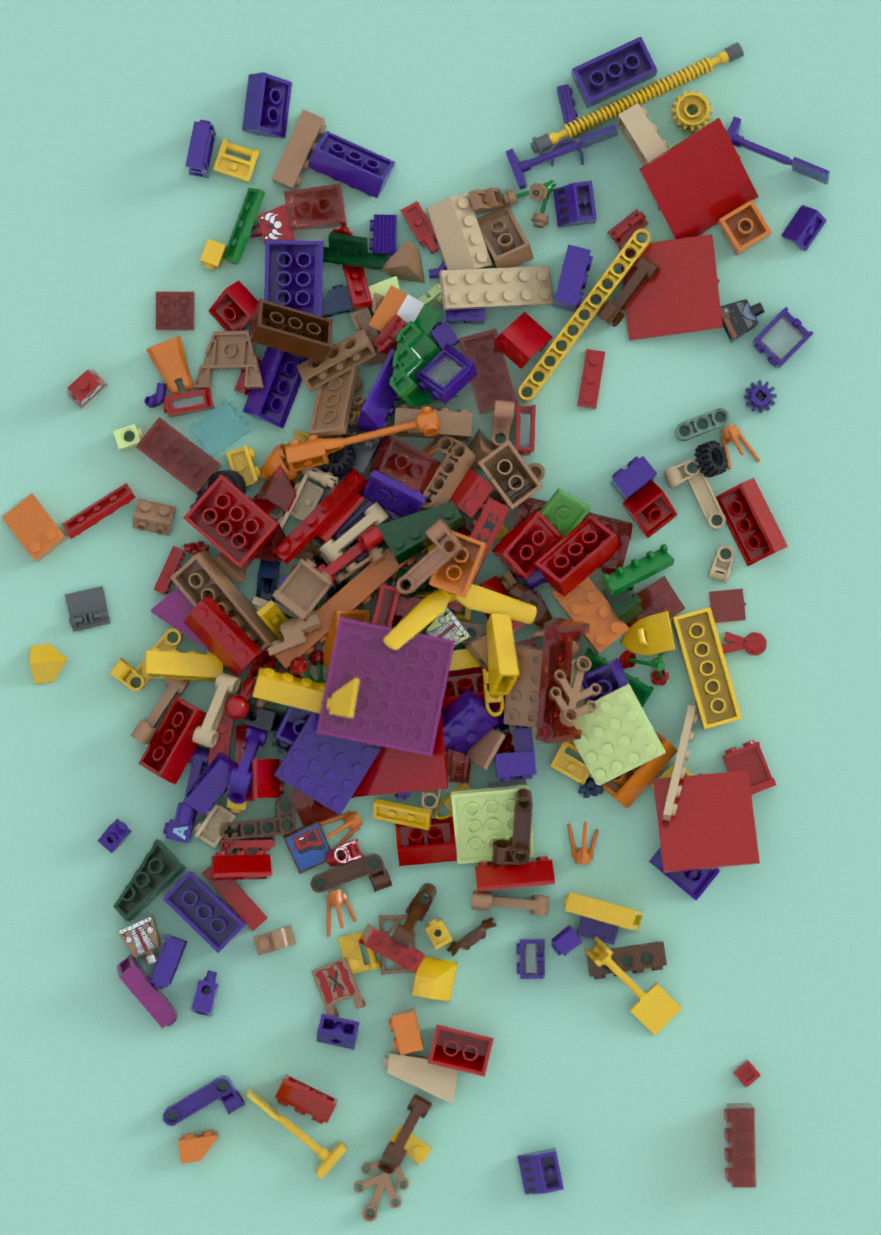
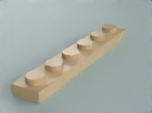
[663,705,699,821]

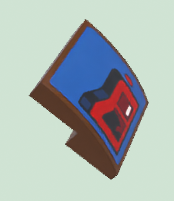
[283,820,331,874]

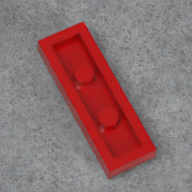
[342,265,372,309]
[577,349,605,409]

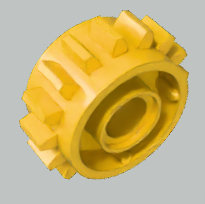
[671,90,713,133]

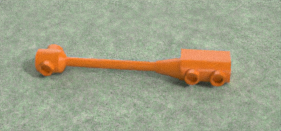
[285,406,440,472]

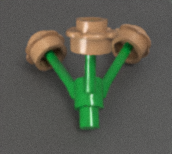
[502,180,556,228]

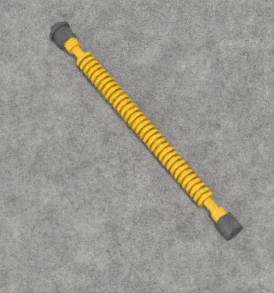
[530,42,744,155]

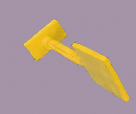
[583,936,682,1035]
[246,1086,347,1179]

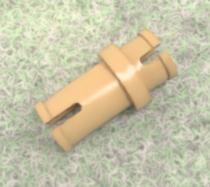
[308,467,339,489]

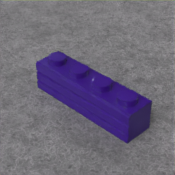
[557,84,578,125]

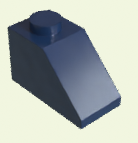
[322,284,353,318]
[256,559,280,603]

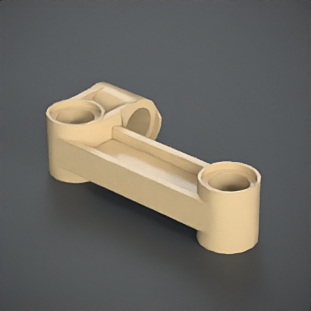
[663,459,726,530]
[319,502,389,565]
[193,672,243,748]

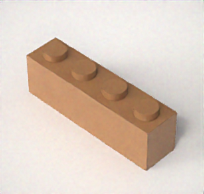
[272,109,326,192]

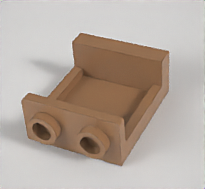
[272,558,333,620]

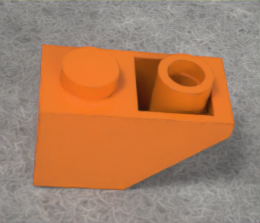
[178,1130,219,1164]

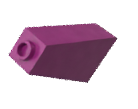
[150,588,211,652]
[117,954,178,1029]

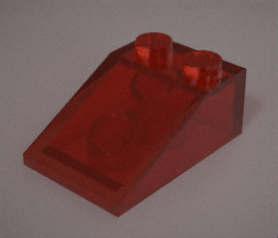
[284,183,348,230]
[369,435,441,494]
[625,576,685,628]

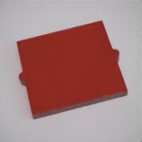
[709,588,746,623]

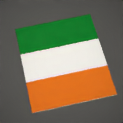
[369,285,441,336]

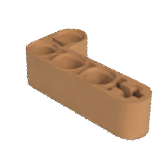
[422,436,475,510]

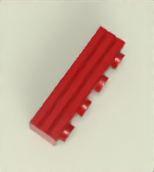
[153,546,186,595]

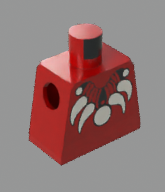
[250,204,295,245]
[67,370,108,409]

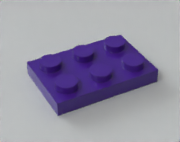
[362,470,426,517]

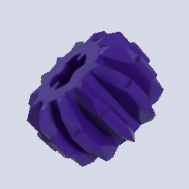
[743,380,777,413]

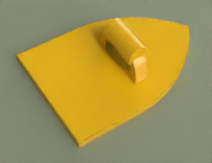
[621,611,675,655]

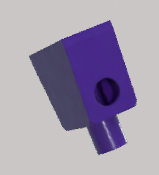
[191,970,219,1017]

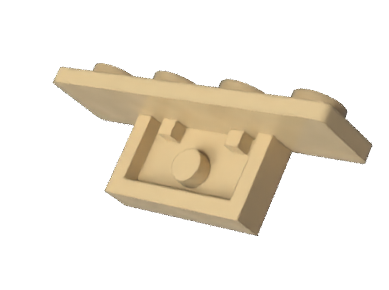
[277,468,325,533]

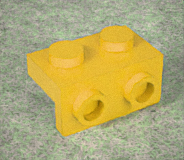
[226,444,262,487]

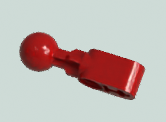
[224,651,276,720]

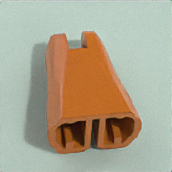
[146,336,193,395]

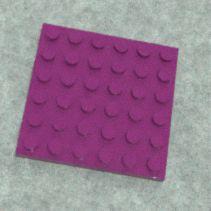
[316,617,455,756]

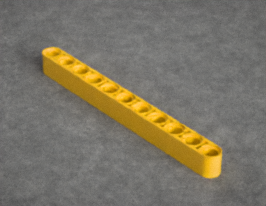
[518,229,650,402]

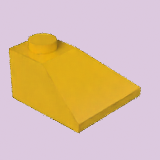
[326,678,359,718]
[412,956,458,1001]

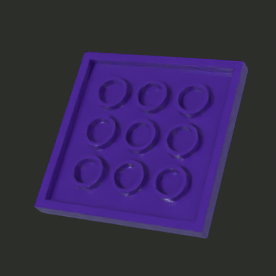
[274,712,381,815]

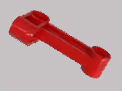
[316,525,384,582]

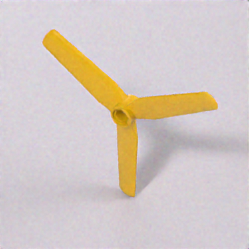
[383,509,537,650]

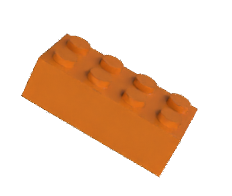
[551,577,629,654]

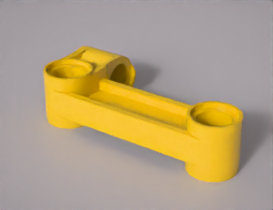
[109,629,183,692]

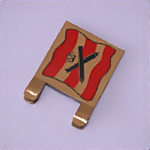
[311,957,366,1017]

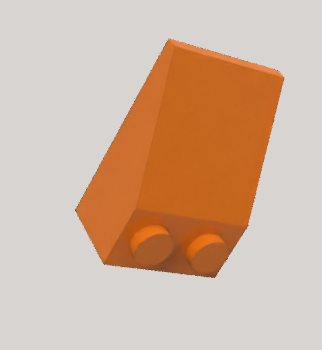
[2,494,68,562]
[429,530,488,598]
[323,610,369,668]

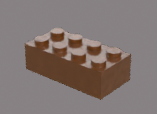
[250,299,333,362]

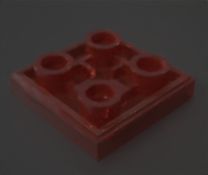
[155,291,195,331]

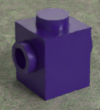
[98,819,132,854]

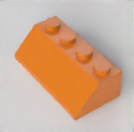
[601,730,678,809]

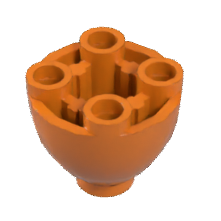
[260,443,303,482]

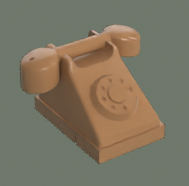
[477,440,545,510]

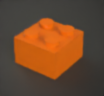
[717,200,772,256]
[389,1008,424,1055]

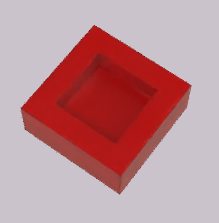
[733,1060,761,1088]

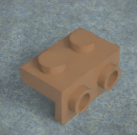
[132,499,176,536]

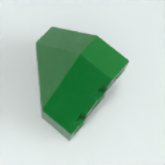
[390,321,460,407]

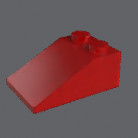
[492,510,563,580]
[253,759,284,798]

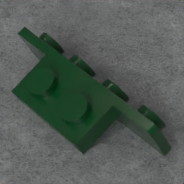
[323,233,386,270]

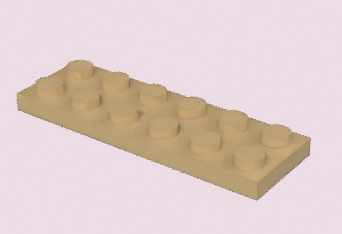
[439,266,553,310]

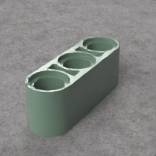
[674,408,729,441]

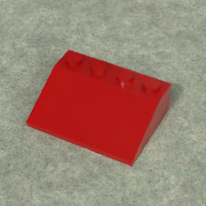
[183,474,279,571]

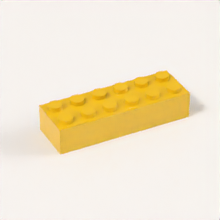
[671,607,742,730]

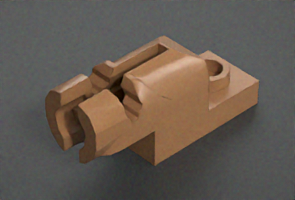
[267,610,322,657]

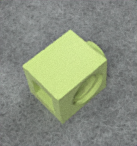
[113,424,144,451]

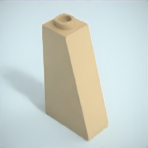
[384,1051,458,1103]

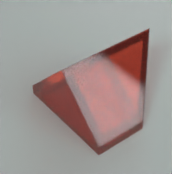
[256,464,297,512]

